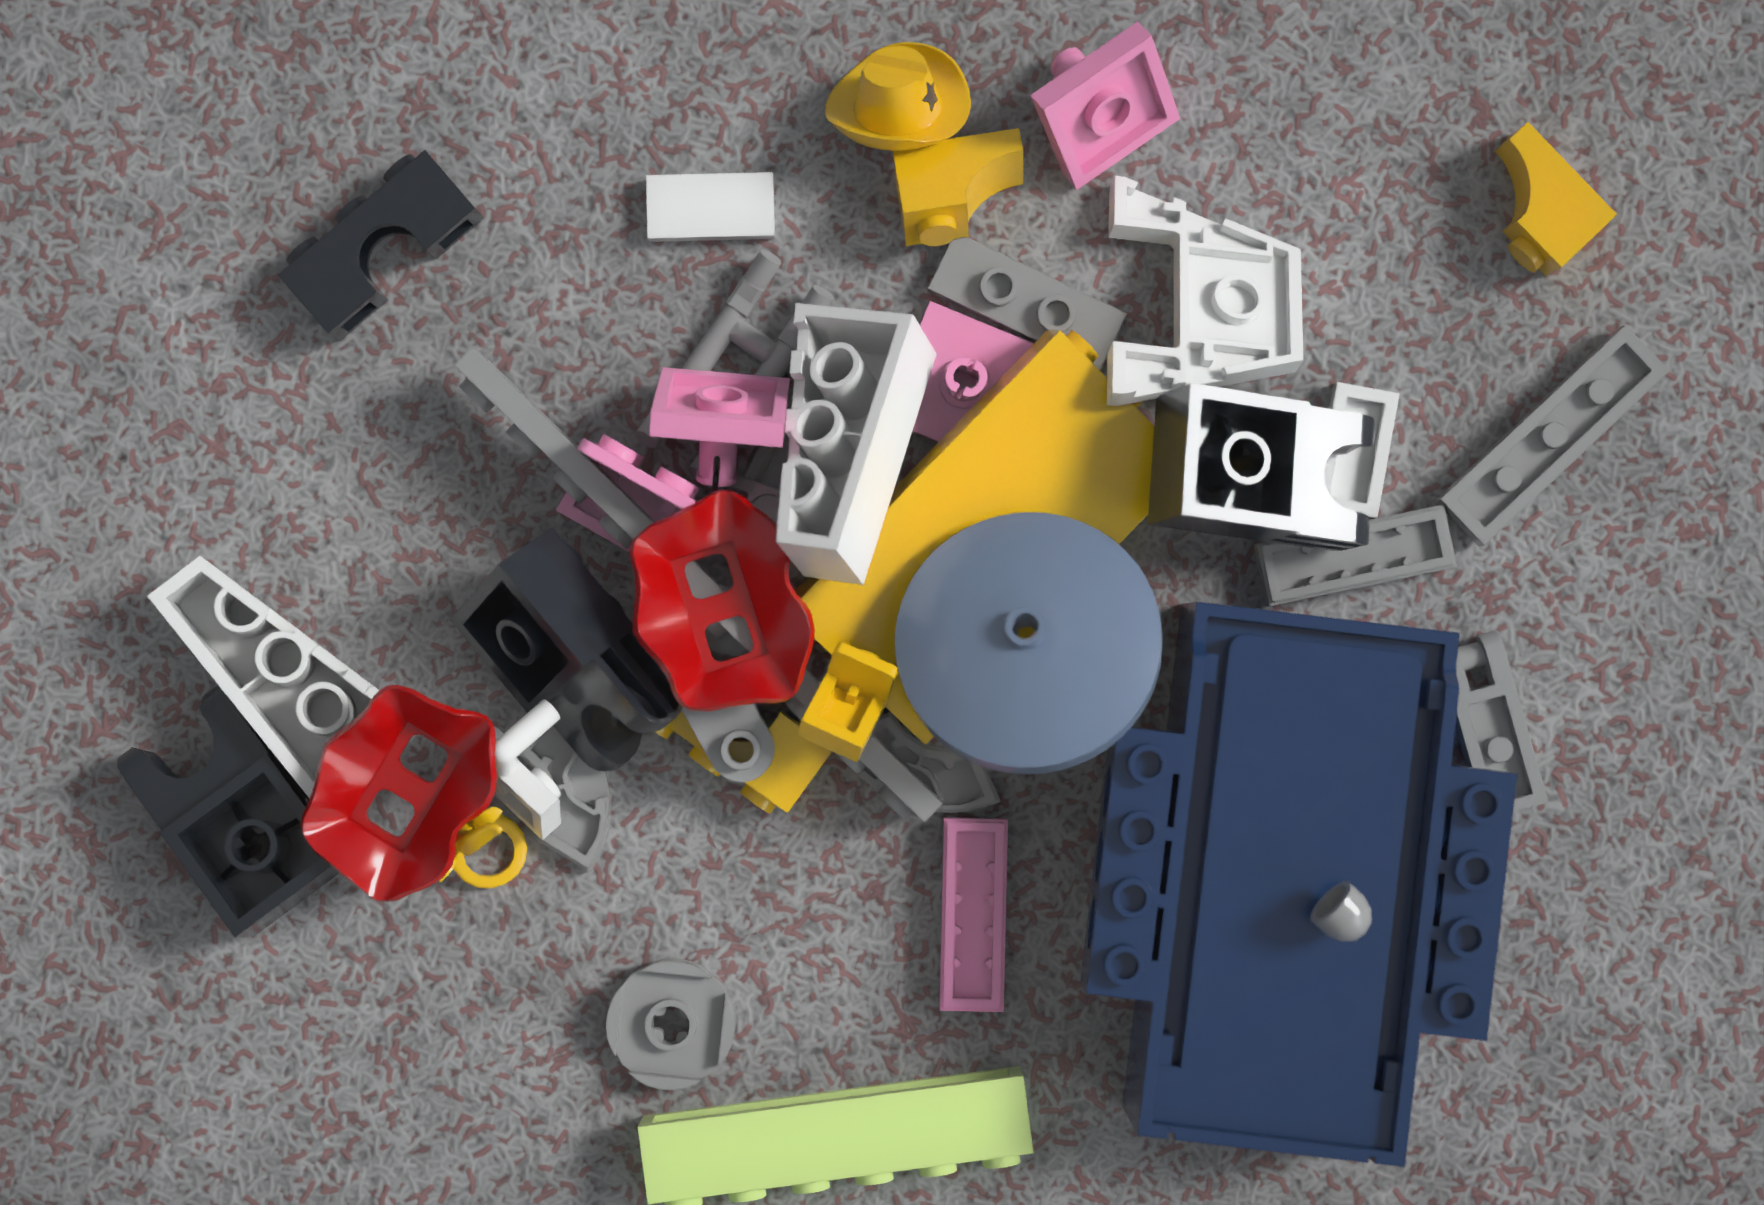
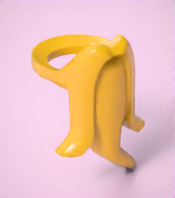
[439,806,527,889]

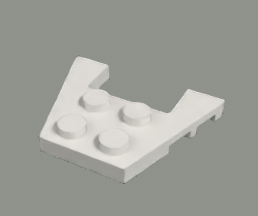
[1107,176,1303,406]

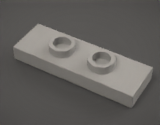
[928,237,1127,370]
[1253,505,1457,607]

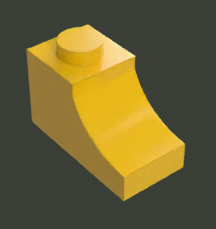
[1495,122,1617,276]
[892,128,1023,246]

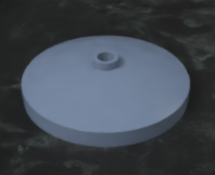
[895,512,1162,774]

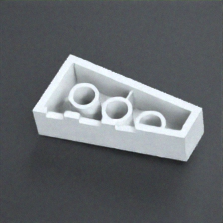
[776,303,937,585]
[147,556,379,798]

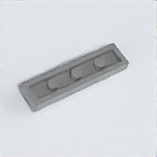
[1435,325,1670,546]

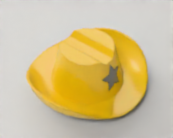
[825,42,971,151]

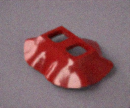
[629,490,815,712]
[301,685,497,902]

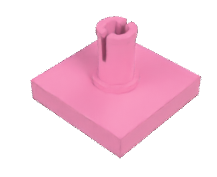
[1030,21,1180,190]
[912,301,1034,443]
[649,367,790,487]

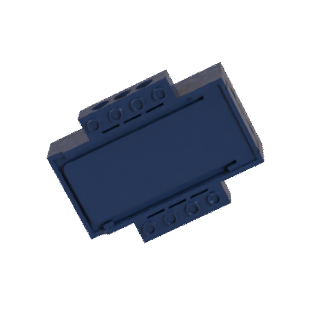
[1080,602,1517,1167]

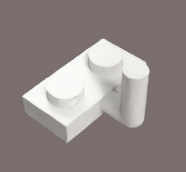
[494,699,561,840]

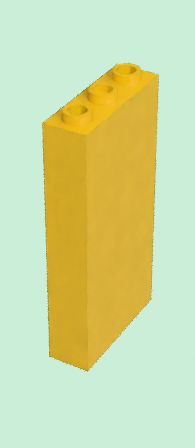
[795,330,1154,745]

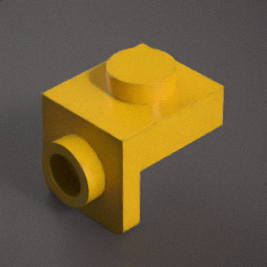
[797,642,898,762]

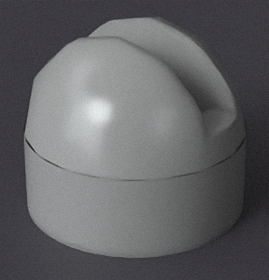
[1311,881,1371,941]

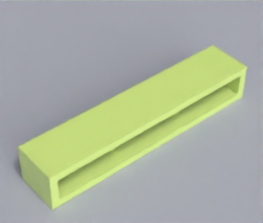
[638,1066,1034,1205]

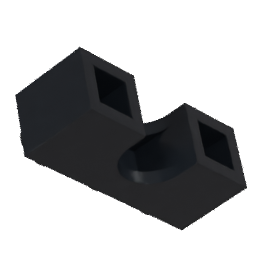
[278,150,484,341]

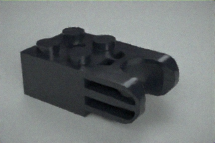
[1148,383,1375,551]
[450,527,683,771]
[117,685,339,938]

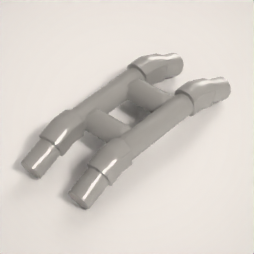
[635,249,834,479]

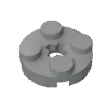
[606,958,736,1090]

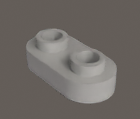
[682,660,775,782]

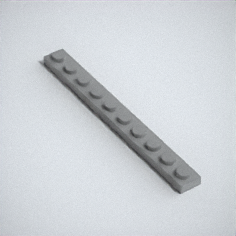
[454,346,943,822]

